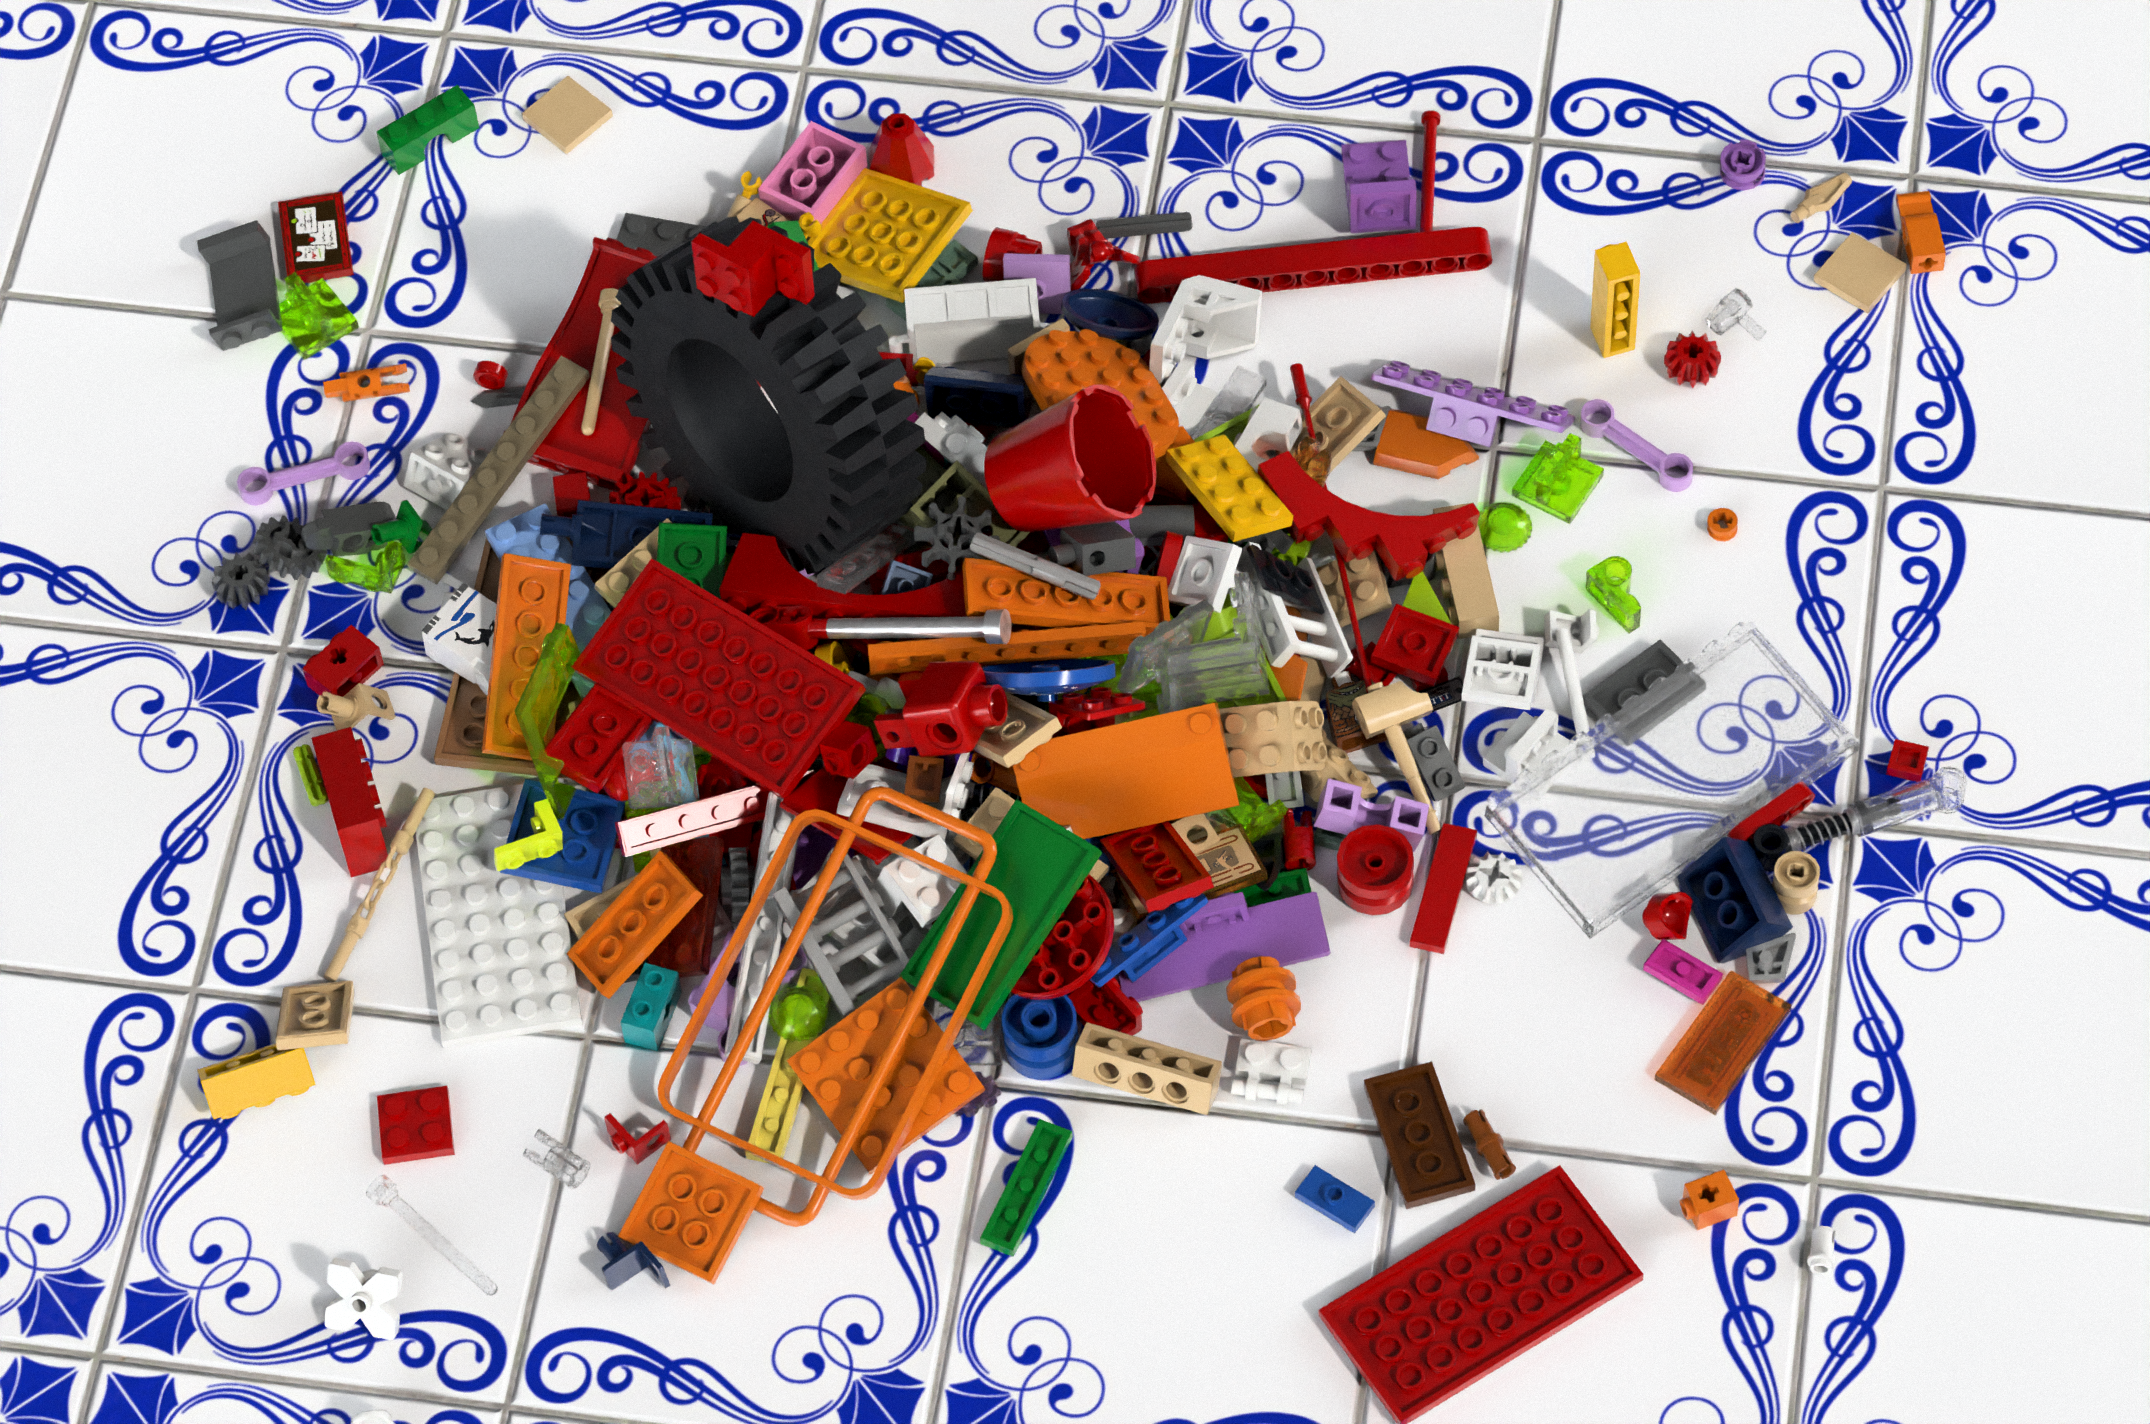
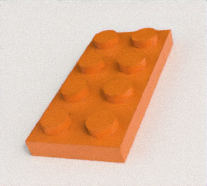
[566,850,703,999]

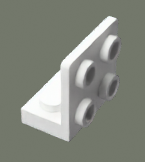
[403,433,489,510]

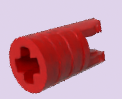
[1281,808,1316,871]

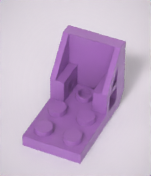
[1341,140,1416,234]

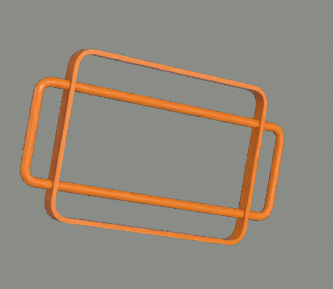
[657,786,1013,1227]

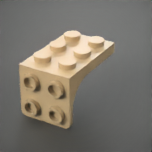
[1219,701,1327,778]

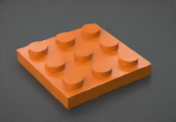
[618,1141,764,1285]

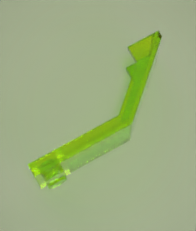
[514,622,581,820]

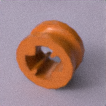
[1707,508,1738,541]

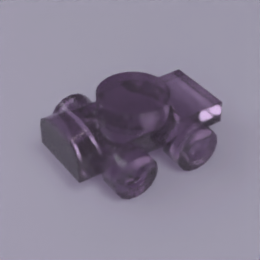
[954,1071,1001,1117]

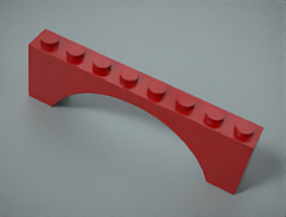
[719,533,966,639]

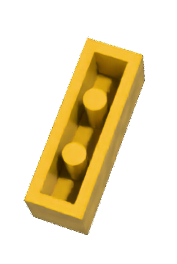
[197,1043,316,1119]

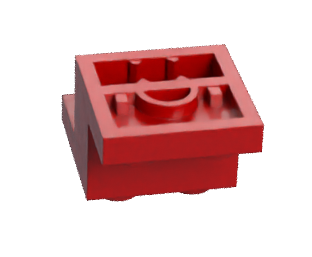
[691,221,815,317]

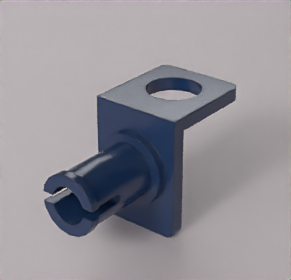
[597,1232,670,1290]

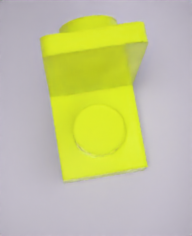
[494,799,563,871]

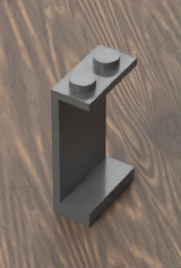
[197,220,283,351]

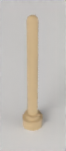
[581,288,621,436]

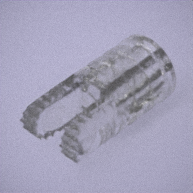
[522,1129,590,1189]

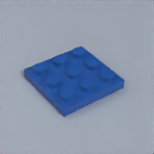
[500,779,626,894]

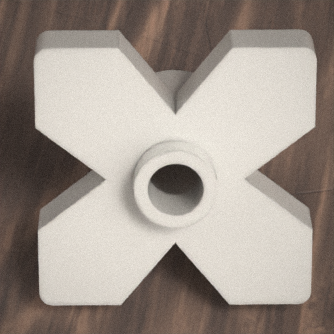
[325,1258,403,1340]

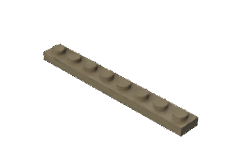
[407,355,590,585]

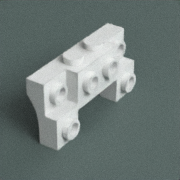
[915,412,988,490]

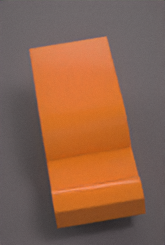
[1896,191,1946,274]

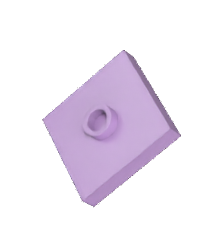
[1003,253,1071,314]

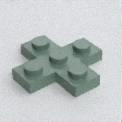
[885,239,978,321]

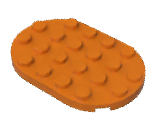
[1021,329,1179,459]

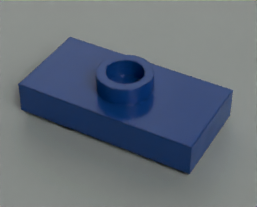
[1295,1165,1375,1233]

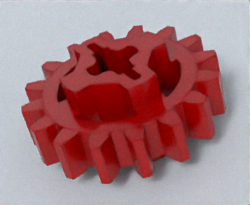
[609,471,681,510]

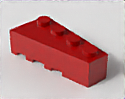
[311,727,388,878]

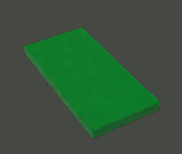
[899,799,1103,1031]

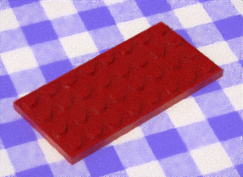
[571,558,866,800]
[1319,1165,1644,1424]

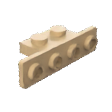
[1300,728,1378,802]

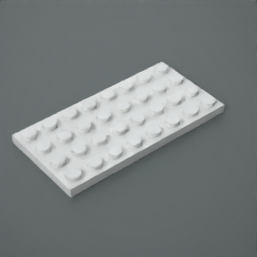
[412,779,583,1048]

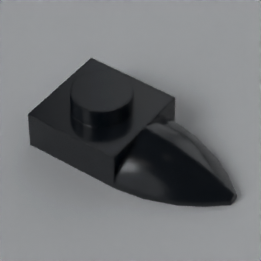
[1247,833,1285,892]

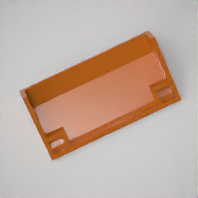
[1013,703,1240,839]

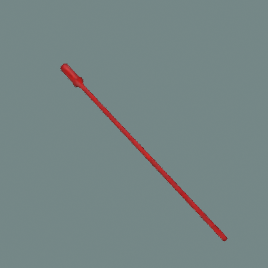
[1290,363,1372,693]

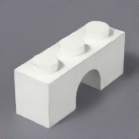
[1233,397,1303,472]

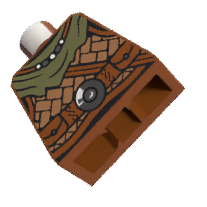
[1325,671,1388,753]

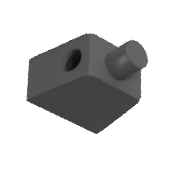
[1048,521,1136,576]

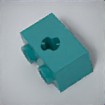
[620,963,682,1051]

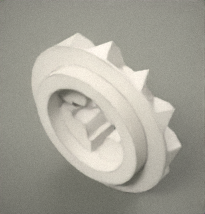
[1466,852,1522,904]

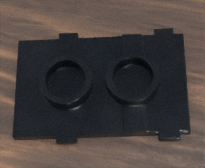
[1246,544,1325,615]

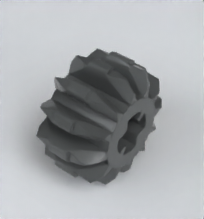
[212,552,270,610]

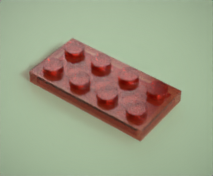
[647,836,724,978]

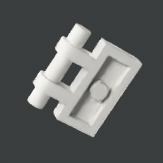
[1231,1038,1311,1105]

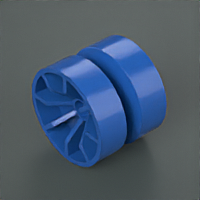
[1002,994,1078,1080]

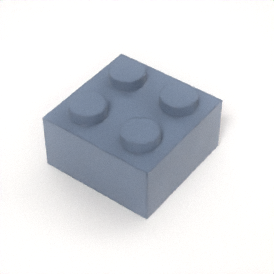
[879,559,933,595]

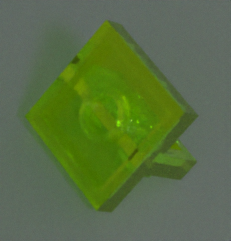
[279,272,359,360]
[1512,433,1604,524]

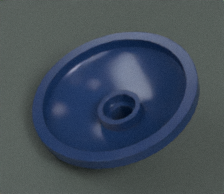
[1061,289,1159,343]

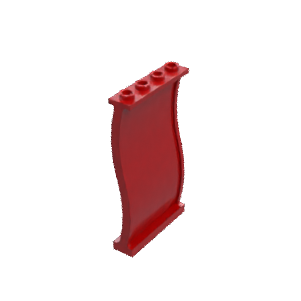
[503,237,657,492]

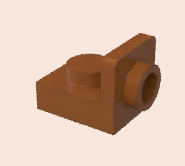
[904,754,945,803]

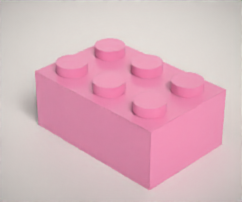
[758,121,868,226]

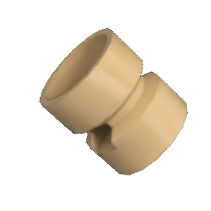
[1772,851,1820,914]

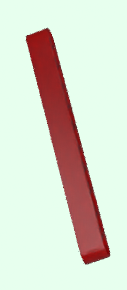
[1134,227,1493,304]

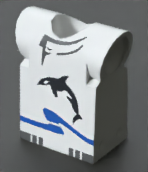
[422,583,497,696]

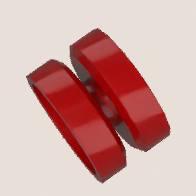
[1337,824,1414,915]

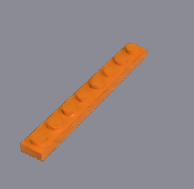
[868,621,1147,675]

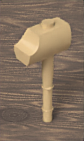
[1352,681,1442,835]

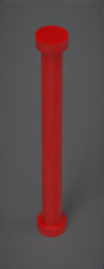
[1420,110,1441,232]

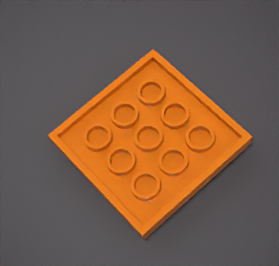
[786,976,986,1175]

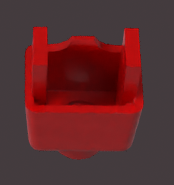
[874,661,1008,758]

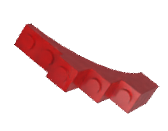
[1257,451,1480,581]

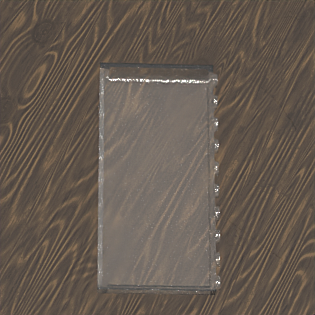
[1484,622,1860,939]

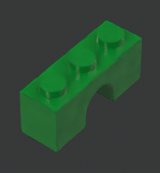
[376,85,479,175]

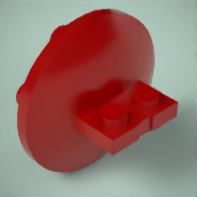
[1011,874,1114,1000]

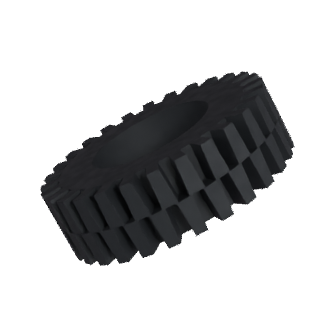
[611,216,926,574]

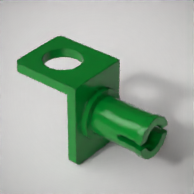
[371,500,432,554]

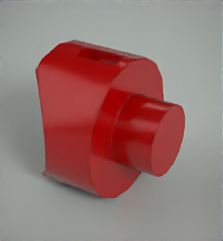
[1642,892,1693,940]

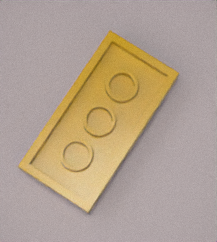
[1165,435,1293,542]

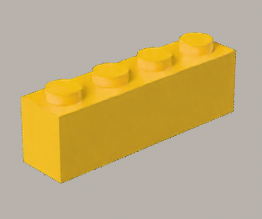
[1590,241,1640,358]

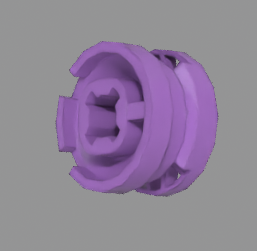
[1720,140,1766,190]

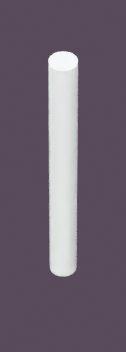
[1555,628,1595,761]

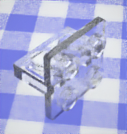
[622,726,699,809]

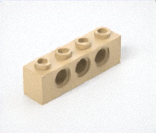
[1072,1022,1222,1116]

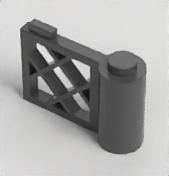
[1129,504,1195,607]

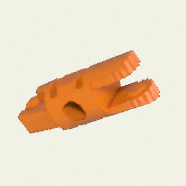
[323,363,410,402]

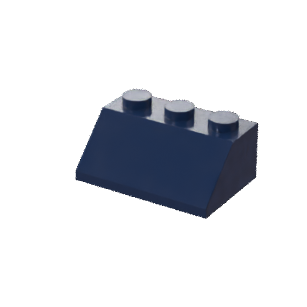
[924,366,1033,427]
[1676,837,1793,964]

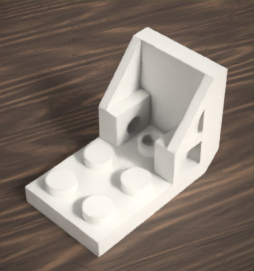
[1149,275,1262,388]

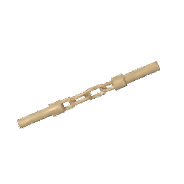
[323,788,435,982]

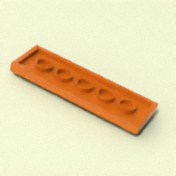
[482,553,571,762]
[962,558,1172,638]

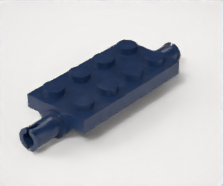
[540,500,742,569]

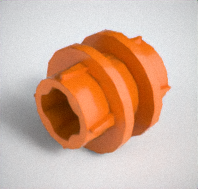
[1226,956,1301,1041]

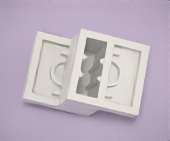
[1461,629,1545,710]
[851,834,968,928]

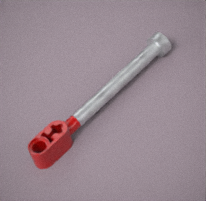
[749,606,1011,650]

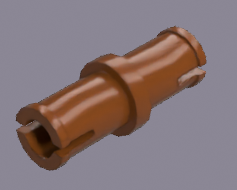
[1463,1109,1516,1180]

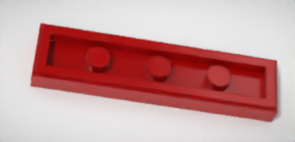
[1410,823,1477,954]

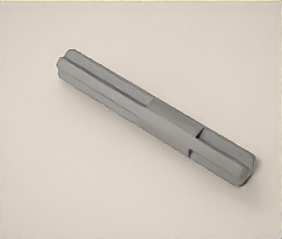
[970,532,1101,600]

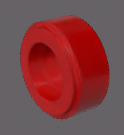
[473,361,508,390]

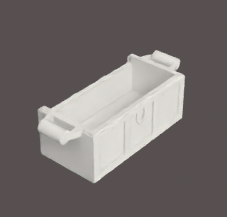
[889,278,1054,367]

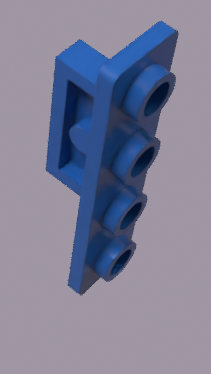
[1089,893,1209,987]

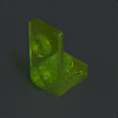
[325,541,406,594]
[1225,777,1288,843]

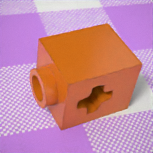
[1680,1170,1739,1230]

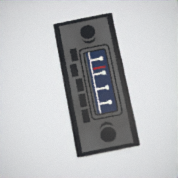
[1419,676,1463,713]

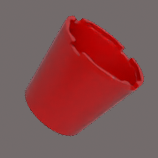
[984,384,1156,532]

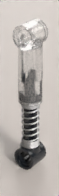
[1753,766,1967,872]

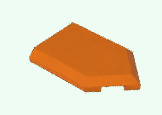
[1373,409,1479,479]

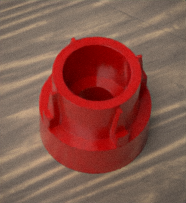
[982,227,1042,282]

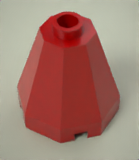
[869,113,935,186]

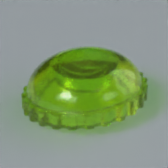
[1478,502,1532,553]
[768,986,828,1042]

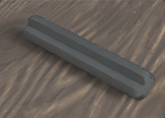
[1096,212,1192,239]

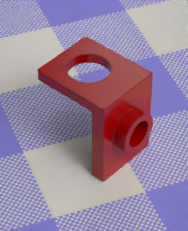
[604,1113,671,1165]

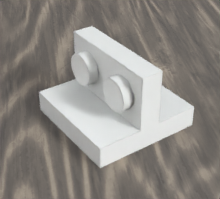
[1162,358,1218,438]
[1168,535,1256,613]
[1483,708,1580,801]

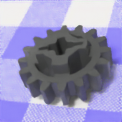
[252,516,327,580]
[719,847,756,923]

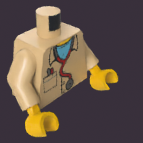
[727,171,822,243]

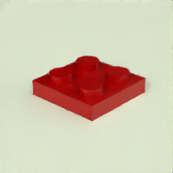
[1370,604,1460,687]
[377,1086,455,1165]

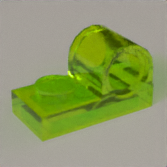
[1585,556,1641,634]

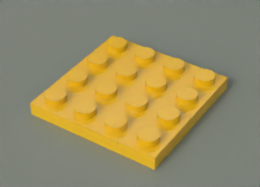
[807,168,973,303]

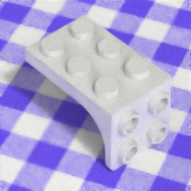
[836,752,974,842]

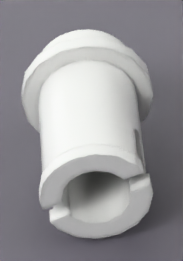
[1807,1226,1836,1275]

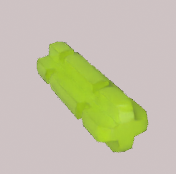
[293,744,328,807]

